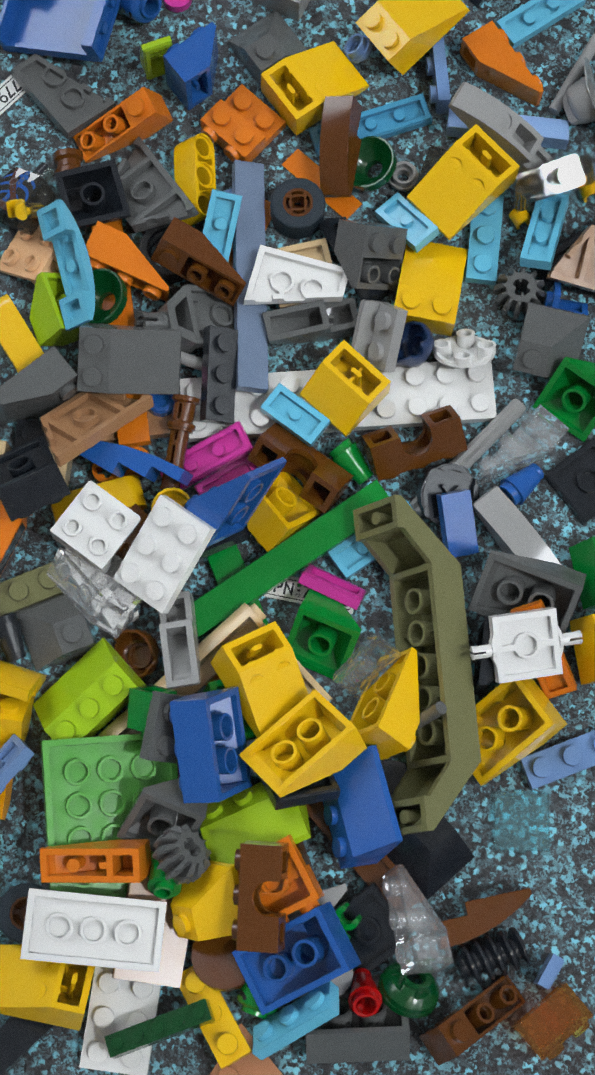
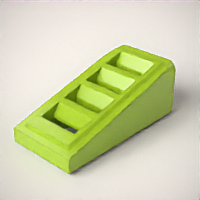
[140,36,172,80]

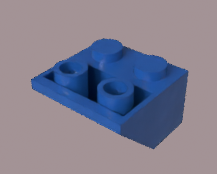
[163,22,218,111]

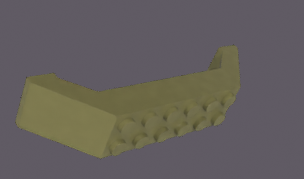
[353,494,481,835]

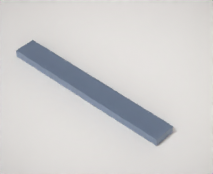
[232,160,269,394]

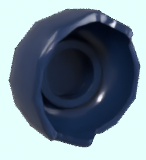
[396,320,434,368]

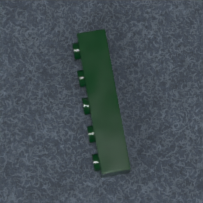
[104,998,215,1059]

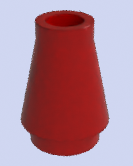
[348,968,382,1017]

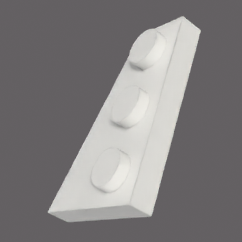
[244,245,348,305]

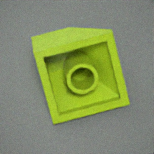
[29,272,87,346]

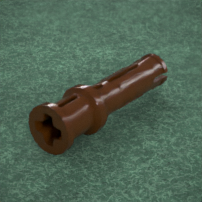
[159,394,200,490]

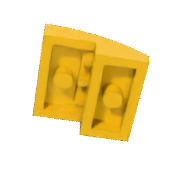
[0,660,46,702]

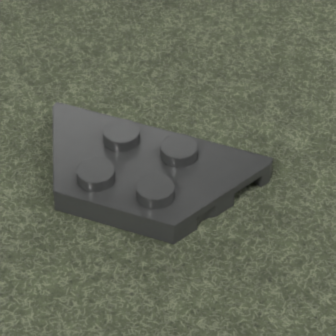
[117,137,199,233]

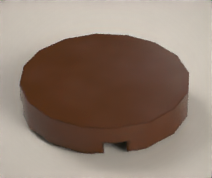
[191,935,246,992]

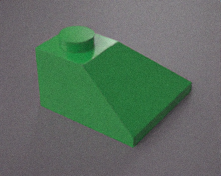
[532,357,595,442]
[287,589,361,682]

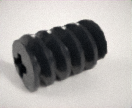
[455,927,530,989]

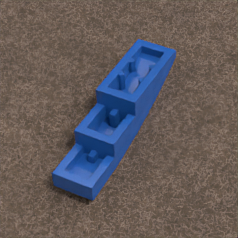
[80,441,194,486]

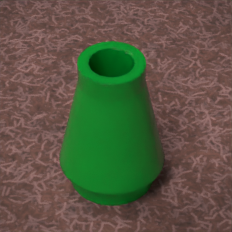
[329,438,373,486]

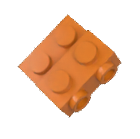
[200,84,286,162]
[238,834,324,923]

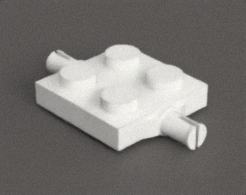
[469,607,583,684]

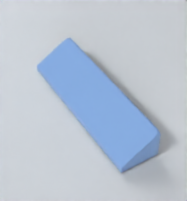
[446,108,569,150]

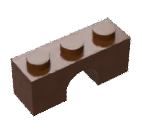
[361,405,468,481]
[247,422,353,514]
[232,840,289,954]

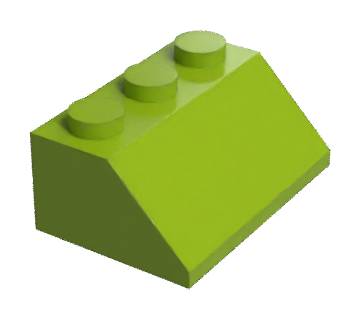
[33,638,147,740]
[200,782,311,864]

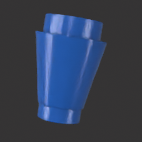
[499,463,544,506]

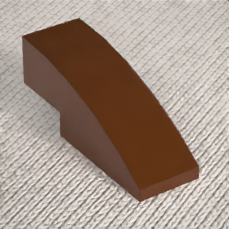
[319,96,362,197]
[432,888,532,950]

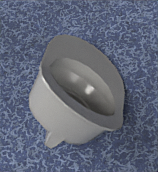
[563,57,595,125]

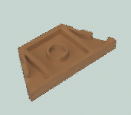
[546,225,595,293]
[40,391,154,467]

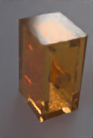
[511,982,593,1061]

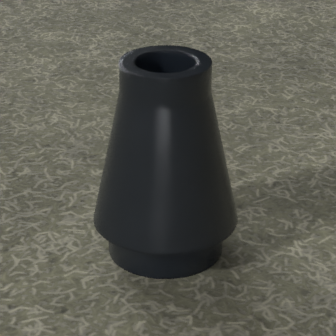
[0,613,27,663]

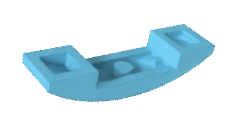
[36,199,95,331]

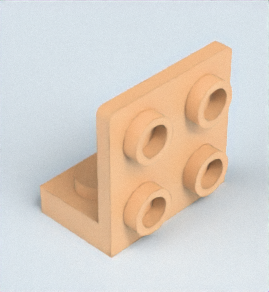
[0,218,60,285]

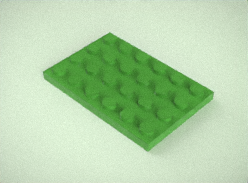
[40,734,178,898]

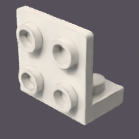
[50,481,141,576]

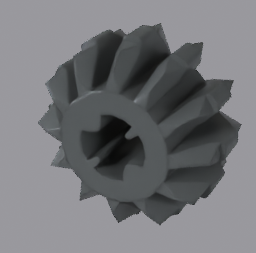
[493,266,546,320]
[152,824,212,885]

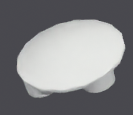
[433,329,496,368]

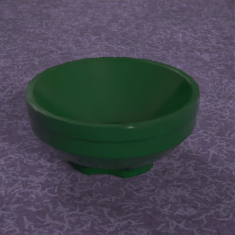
[353,136,397,191]
[88,268,128,324]
[378,961,440,1019]

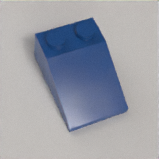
[184,457,287,548]
[232,902,362,1016]

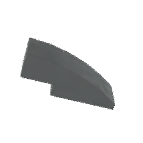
[262,297,358,344]

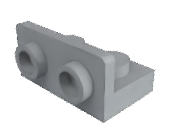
[351,299,408,372]

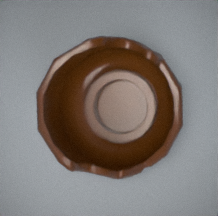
[113,629,160,679]

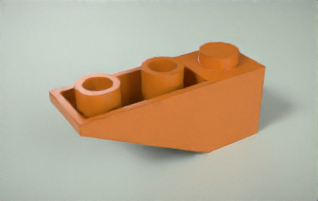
[460,21,544,106]
[73,86,173,163]
[86,221,169,302]

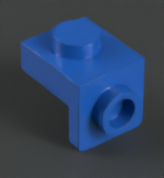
[544,282,588,315]

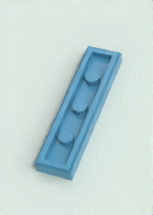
[309,93,433,160]

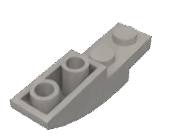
[448,82,555,186]

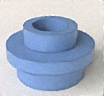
[344,33,373,64]

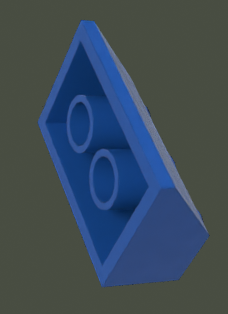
[169,687,252,803]
[323,745,403,869]

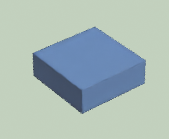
[533,953,564,990]

